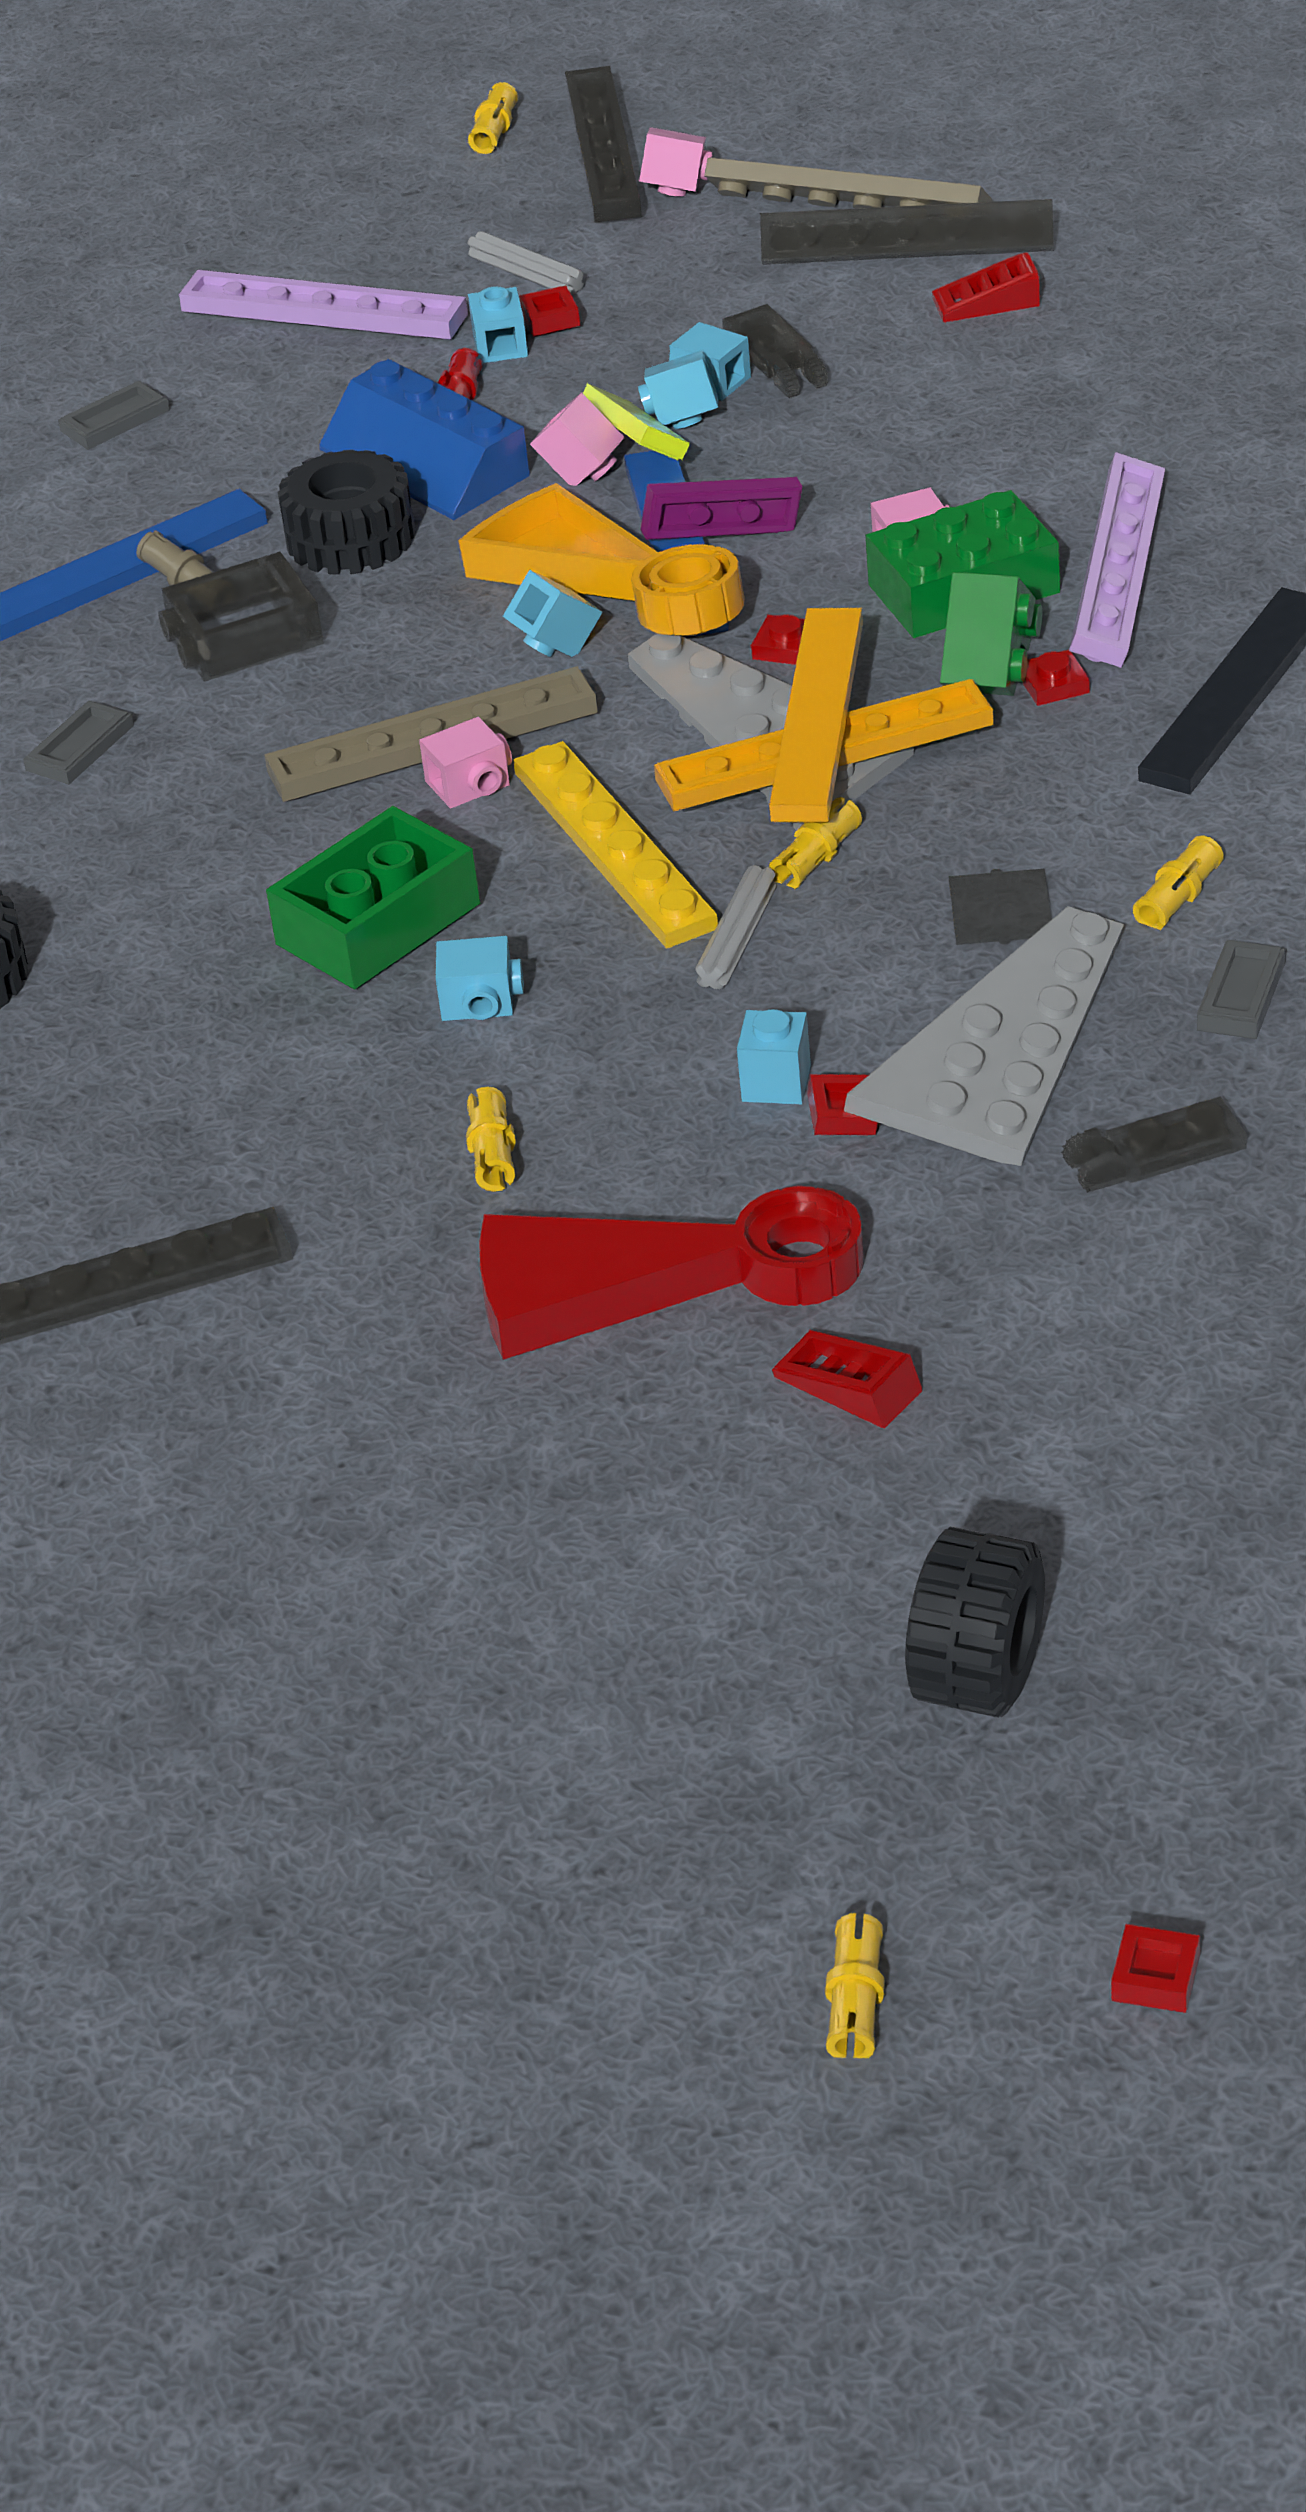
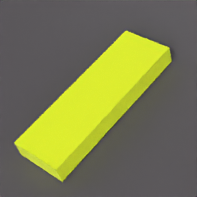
[583,383,690,460]

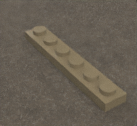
[704,157,992,222]
[264,666,598,802]

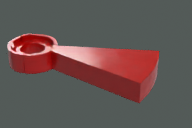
[479,1186,864,1360]

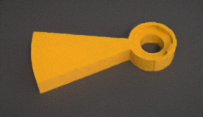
[458,483,745,636]

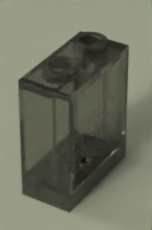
[158,551,324,682]

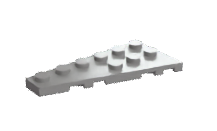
[628,633,914,831]
[844,906,1124,1166]

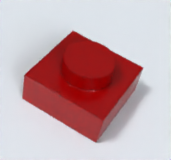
[519,285,580,336]
[751,614,805,665]
[1022,649,1090,706]
[807,1074,878,1135]
[1111,1924,1200,2013]

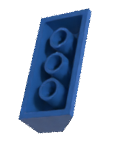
[319,359,530,520]

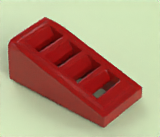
[932,252,1040,323]
[772,1330,922,1429]

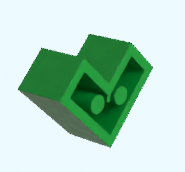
[940,572,1042,696]

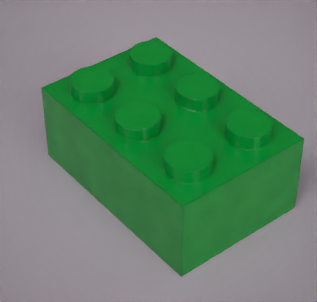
[865,490,1060,639]
[266,806,480,990]

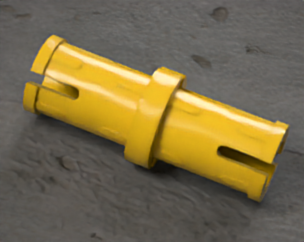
[468,82,518,154]
[769,797,862,889]
[1133,835,1223,930]
[466,1087,516,1192]
[825,1913,885,2058]

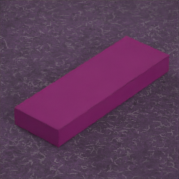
[640,477,803,540]

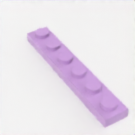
[179,270,468,340]
[1069,452,1165,668]

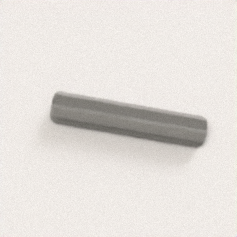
[467,231,584,296]
[695,865,776,989]

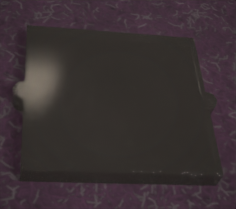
[948,868,1052,945]

